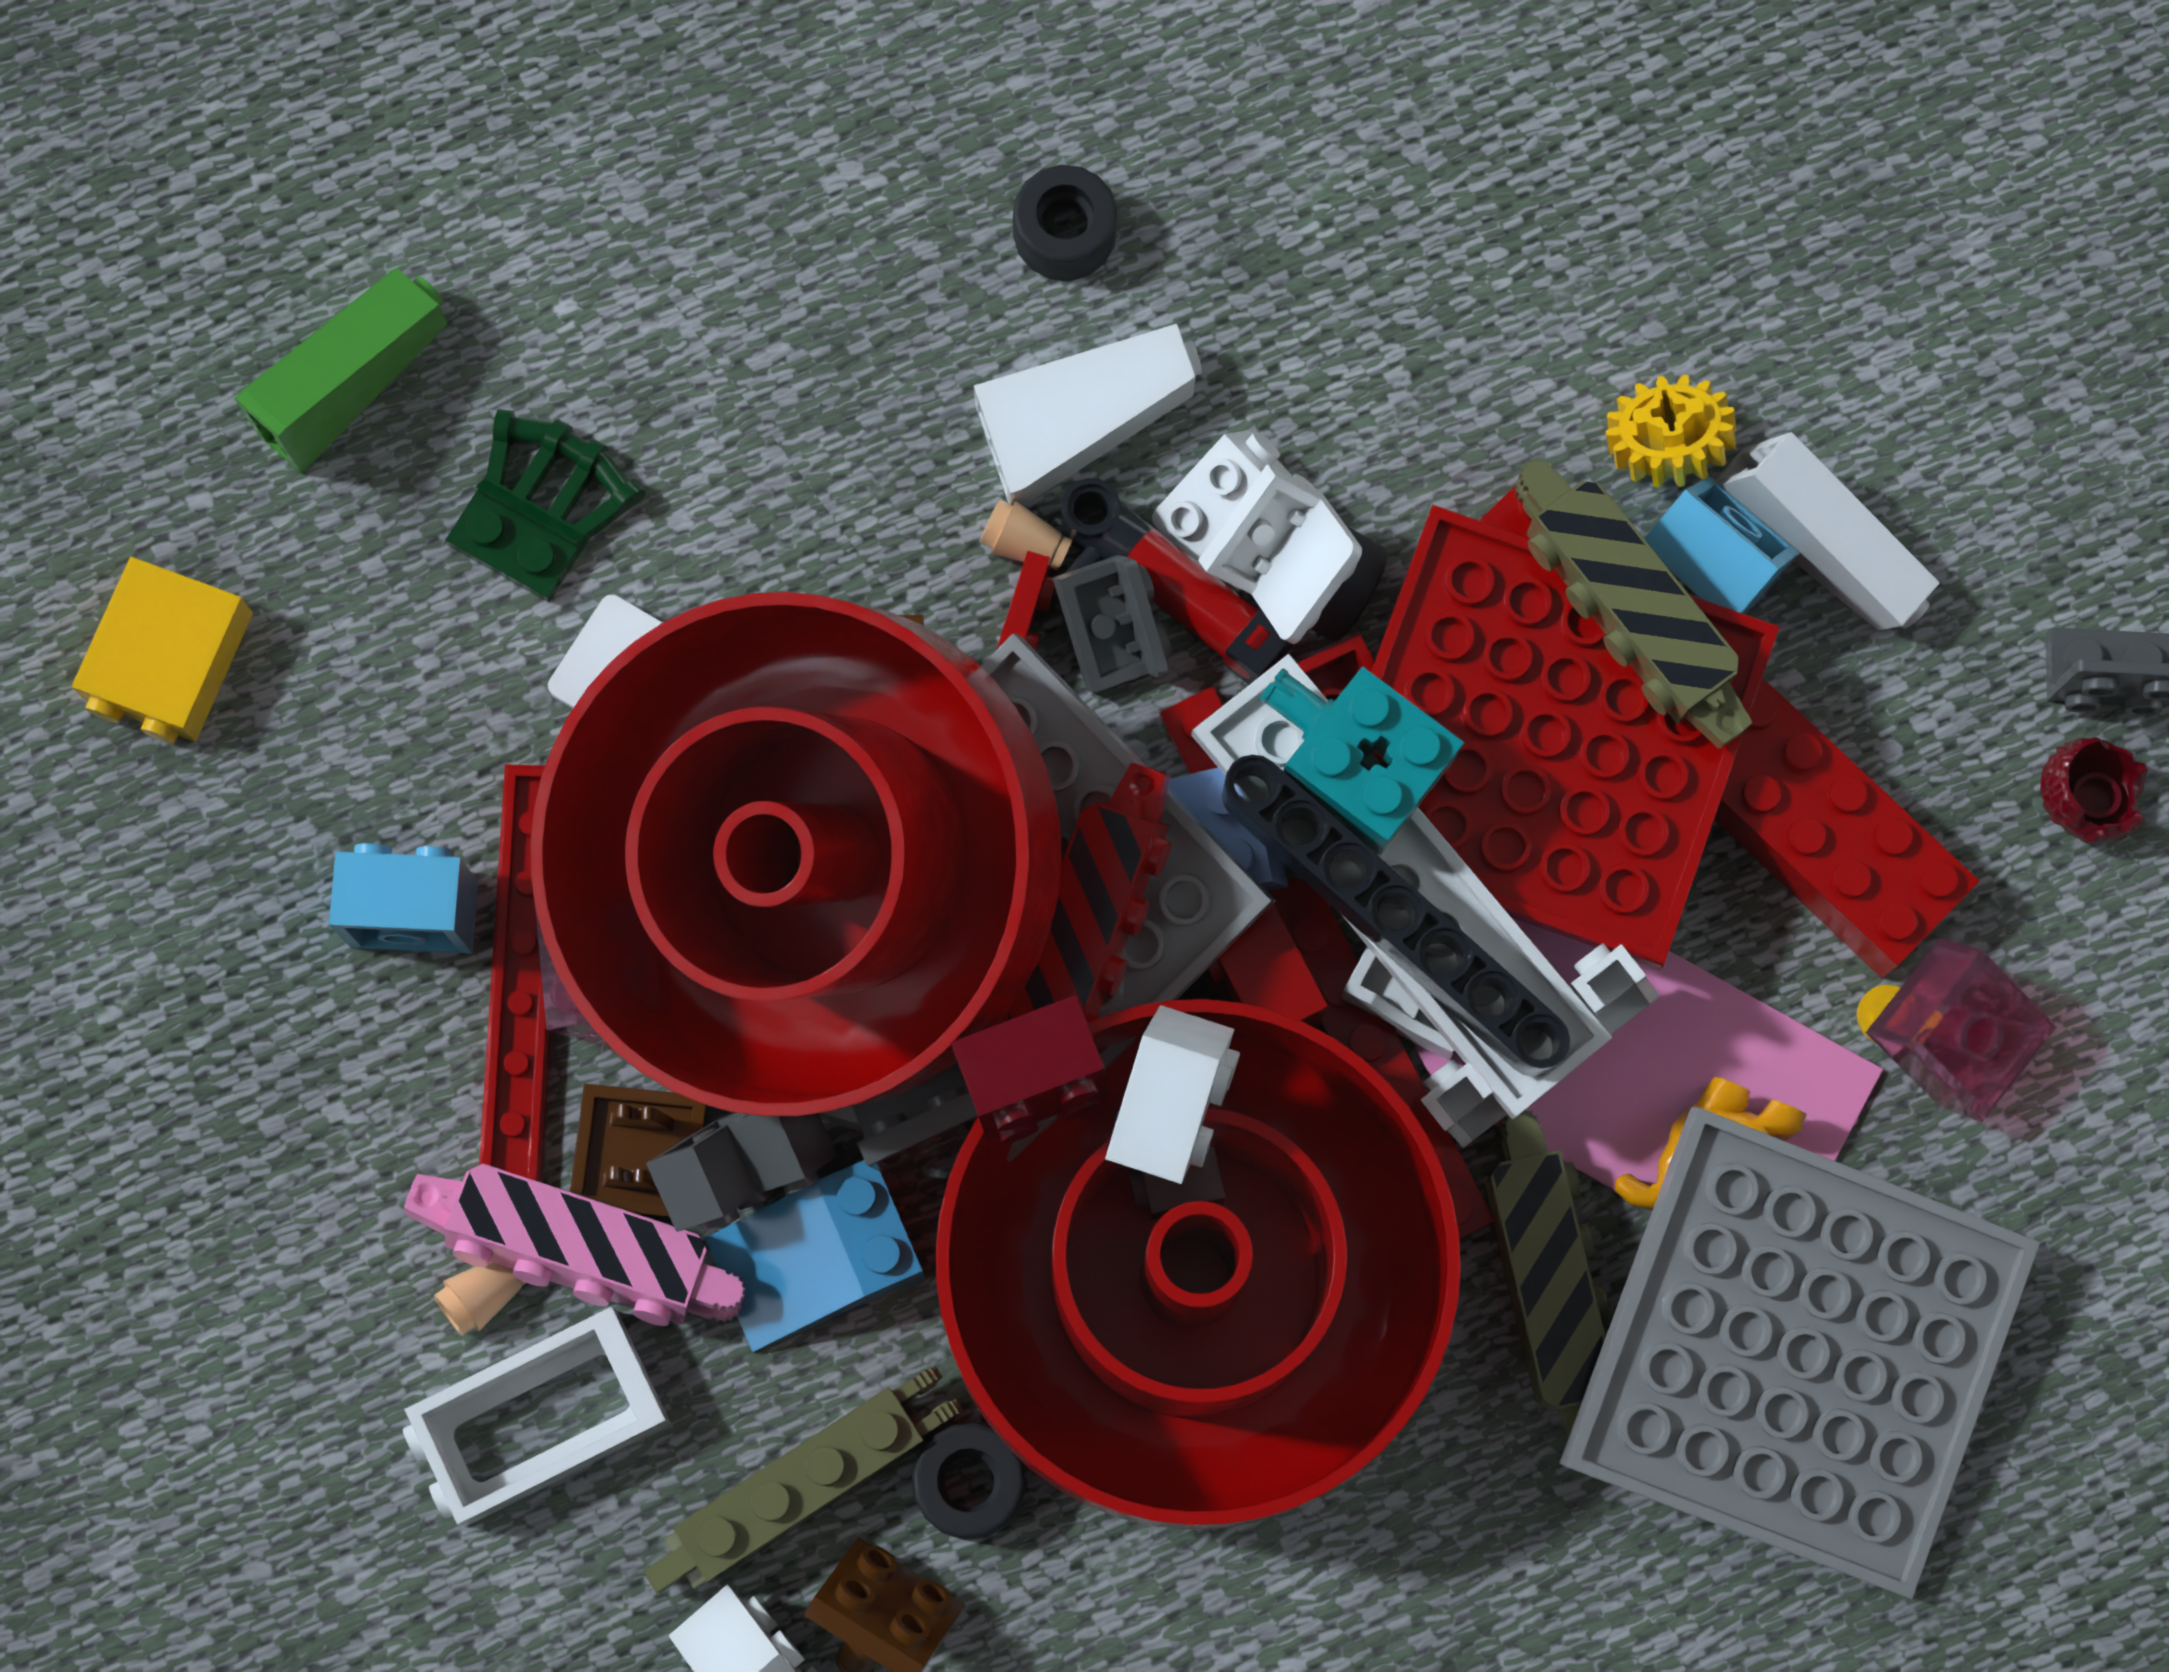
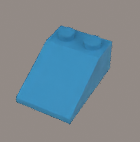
[705,1160,925,1353]

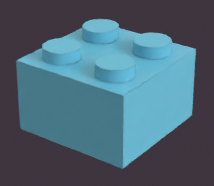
[1644,476,1800,614]
[329,843,479,954]

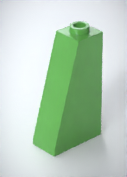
[234,268,448,474]

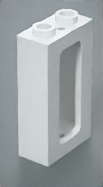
[403,1306,671,1527]

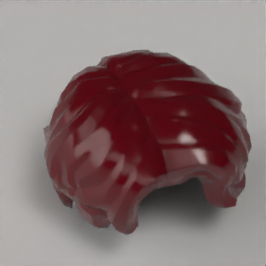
[2040,737,2148,844]

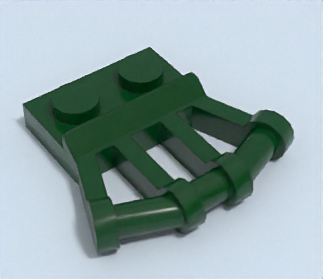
[445,409,646,603]

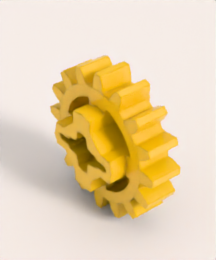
[1606,375,1737,488]

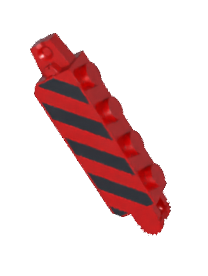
[1002,763,1171,1023]

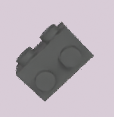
[1053,555,1171,694]

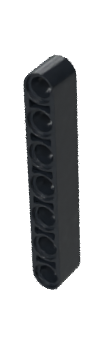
[1222,754,1570,1077]

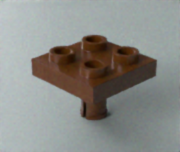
[804,1537,965,1672]

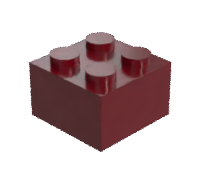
[950,995,1109,1143]

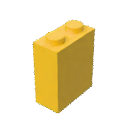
[71,556,253,744]

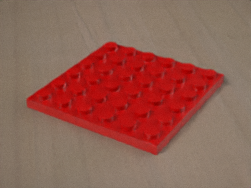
[1371,504,1780,971]

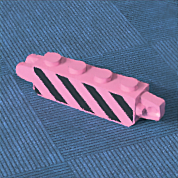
[404,1164,745,1326]

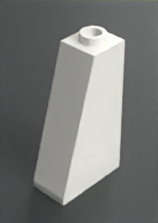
[974,324,1202,506]
[1714,432,1940,631]

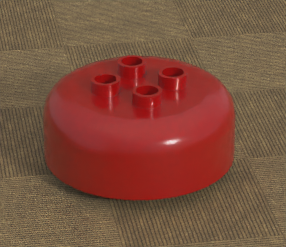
[530,592,1062,1116]
[936,999,1461,1529]

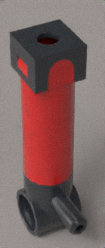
[1061,478,1293,685]

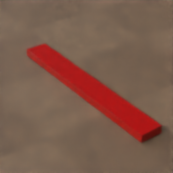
[479,764,555,1183]

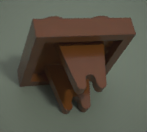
[570,1083,708,1219]

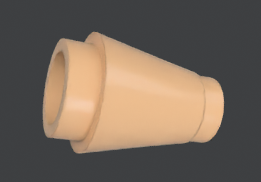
[979,499,1072,572]
[434,1262,526,1336]

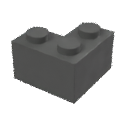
[646,1113,838,1233]

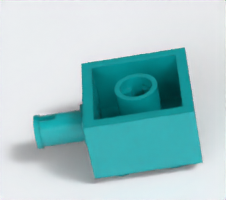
[1259,666,1464,856]

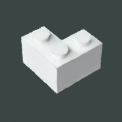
[1105,1005,1240,1184]
[669,1584,818,1672]

